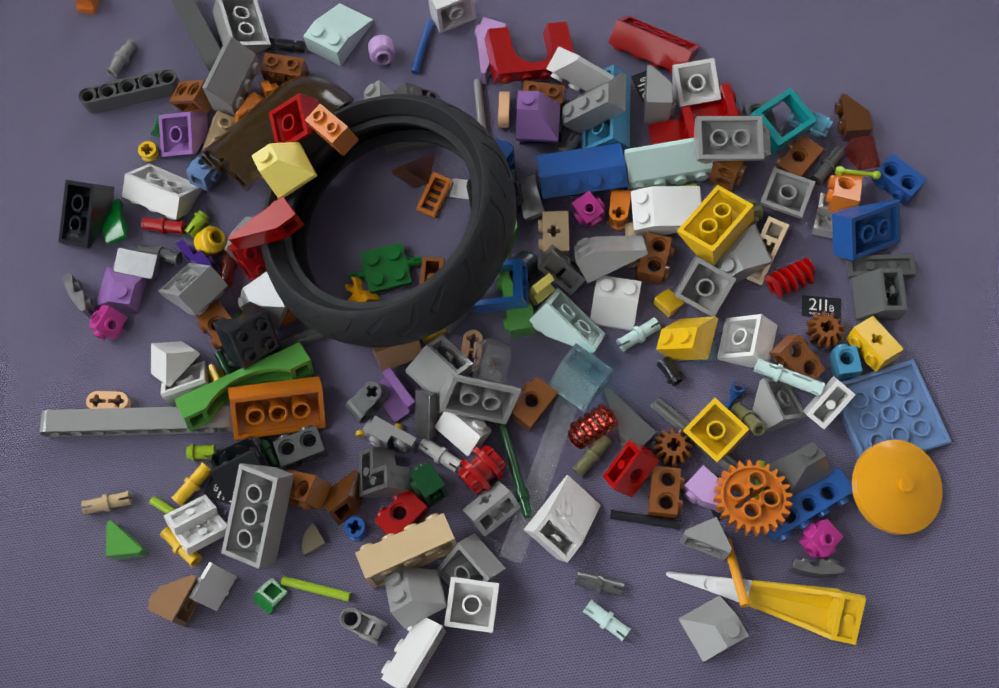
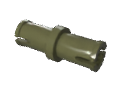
[731,402,766,436]
[572,434,612,478]

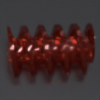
[568,403,618,449]

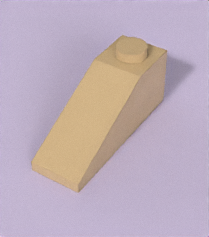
[745,216,790,286]

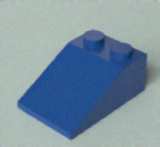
[832,200,900,261]

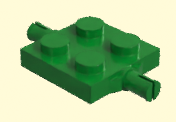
[349,242,422,294]

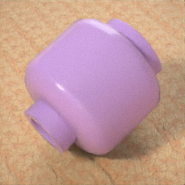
[368,35,396,65]

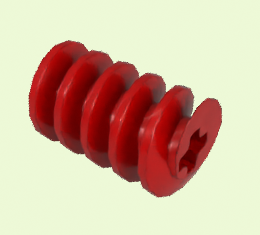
[765,257,815,299]

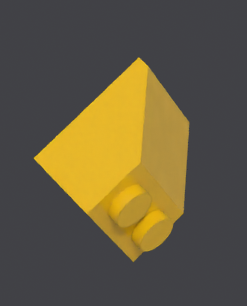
[656,316,718,361]
[683,398,750,463]

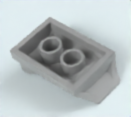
[694,116,771,164]

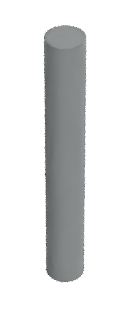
[473,79,486,129]

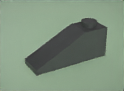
[602,386,656,449]

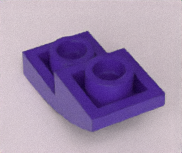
[176,239,217,269]

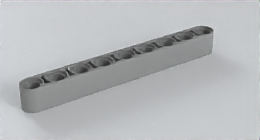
[39,405,233,437]

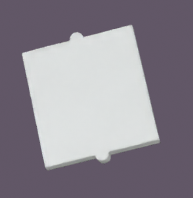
[188,562,237,611]

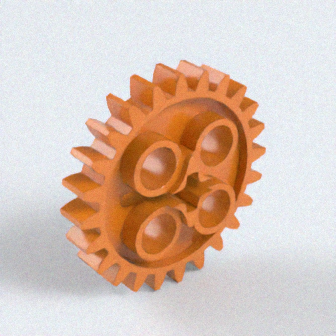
[713,460,793,537]

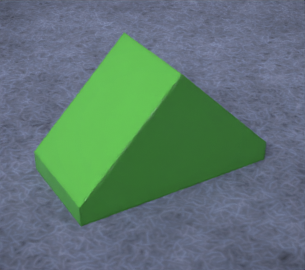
[106,520,149,560]

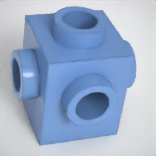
[186,156,222,191]

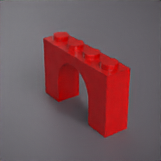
[484,21,574,84]

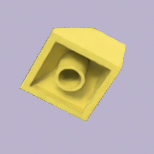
[252,142,317,198]

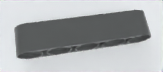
[171,0,221,73]
[78,69,180,114]

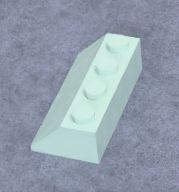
[624,138,713,191]

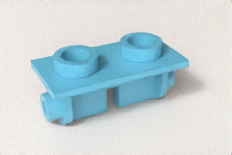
[787,111,833,137]

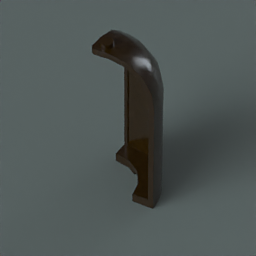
[198,76,354,191]

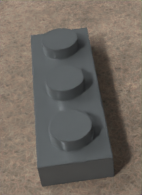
[845,254,916,279]

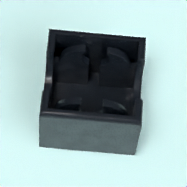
[213,301,281,369]
[210,436,266,502]

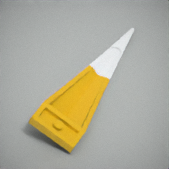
[666,572,866,645]

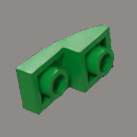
[102,198,128,246]

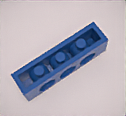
[767,467,853,542]

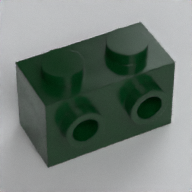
[409,462,448,508]

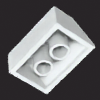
[122,164,202,220]
[381,618,446,688]

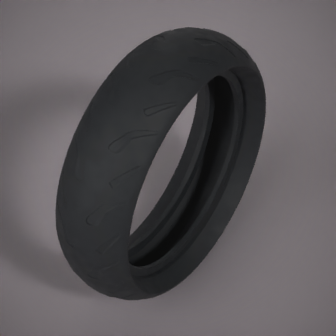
[261,94,517,347]

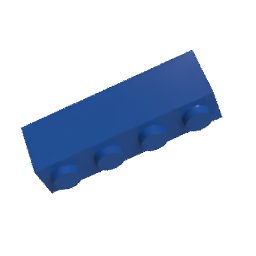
[536,143,628,199]

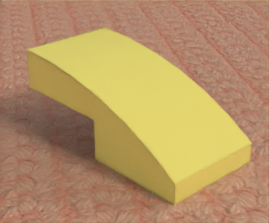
[530,273,555,306]

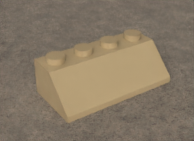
[355,513,457,589]

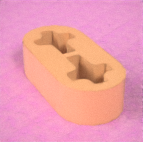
[498,91,510,128]
[461,330,483,373]
[86,391,131,409]

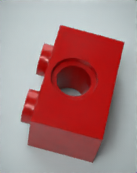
[602,440,659,498]
[374,491,429,535]

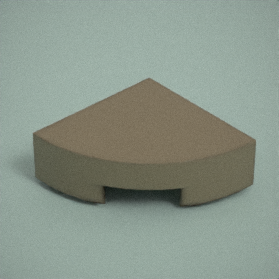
[302,523,326,556]

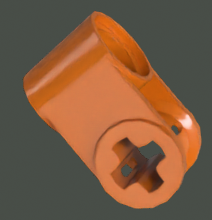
[609,188,633,231]

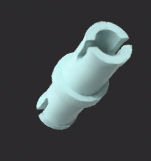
[616,317,661,352]
[583,599,631,641]

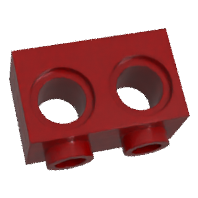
[227,243,266,282]

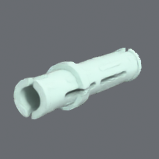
[753,358,825,397]

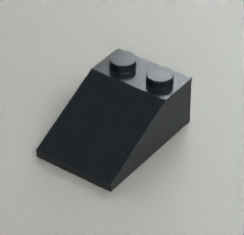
[58,180,115,248]

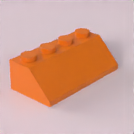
[228,376,326,440]

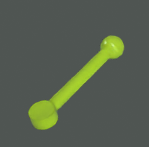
[835,166,881,179]

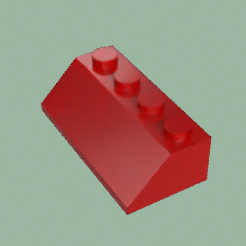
[608,15,701,74]

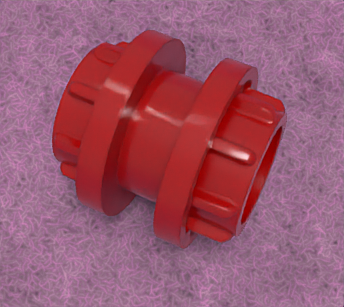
[457,445,506,494]

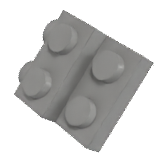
[363,416,417,453]

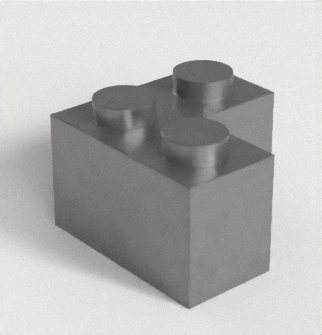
[359,446,410,500]

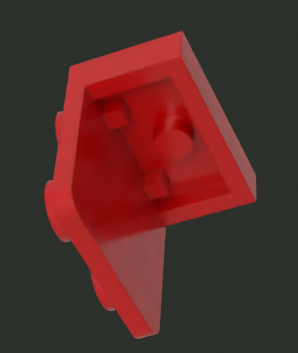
[689,83,741,117]
[647,106,696,145]

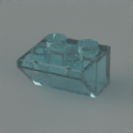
[548,343,613,412]

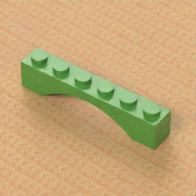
[496,221,536,338]
[174,342,314,432]

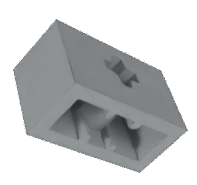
[462,481,521,537]

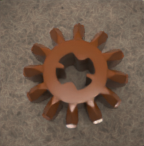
[805,310,845,350]
[653,427,693,468]

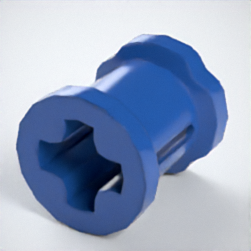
[344,517,368,542]

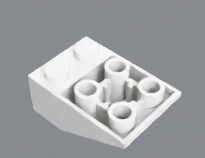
[524,475,601,563]

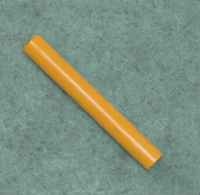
[727,539,750,608]

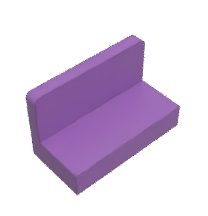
[375,367,415,423]

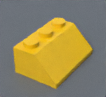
[677,185,754,266]

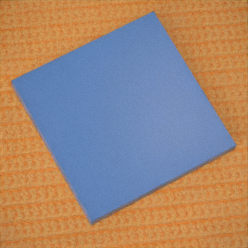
[839,359,952,459]

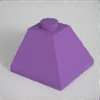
[516,91,560,142]
[159,112,208,157]
[95,267,148,314]

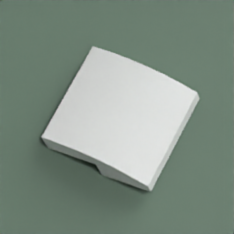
[164,495,227,555]

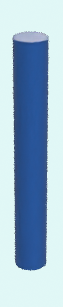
[411,19,434,75]

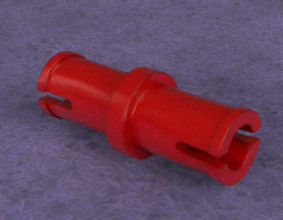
[141,217,187,235]

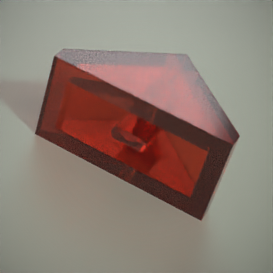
[844,135,880,170]

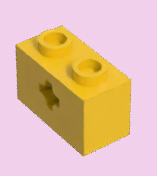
[846,316,903,372]

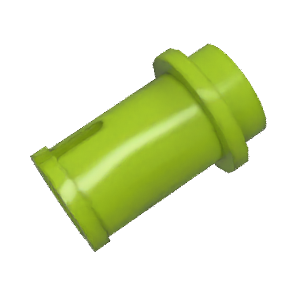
[184,210,210,238]
[186,443,216,462]

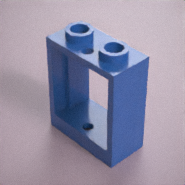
[472,258,528,313]

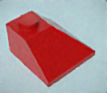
[269,93,319,143]

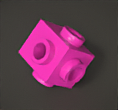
[572,191,605,228]
[88,305,128,341]
[799,519,843,558]

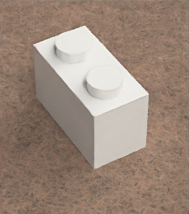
[803,376,856,429]
[435,412,492,456]

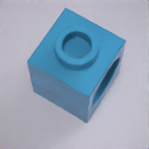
[829,344,862,380]

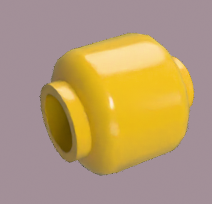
[194,226,226,256]

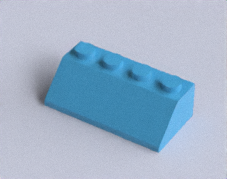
[582,64,630,151]

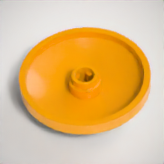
[852,440,943,535]

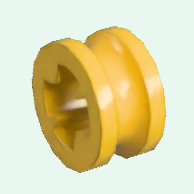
[138,141,159,162]

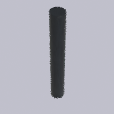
[610,510,681,530]

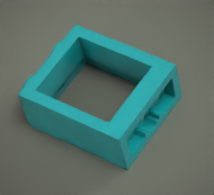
[750,87,817,155]

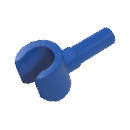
[725,381,746,410]

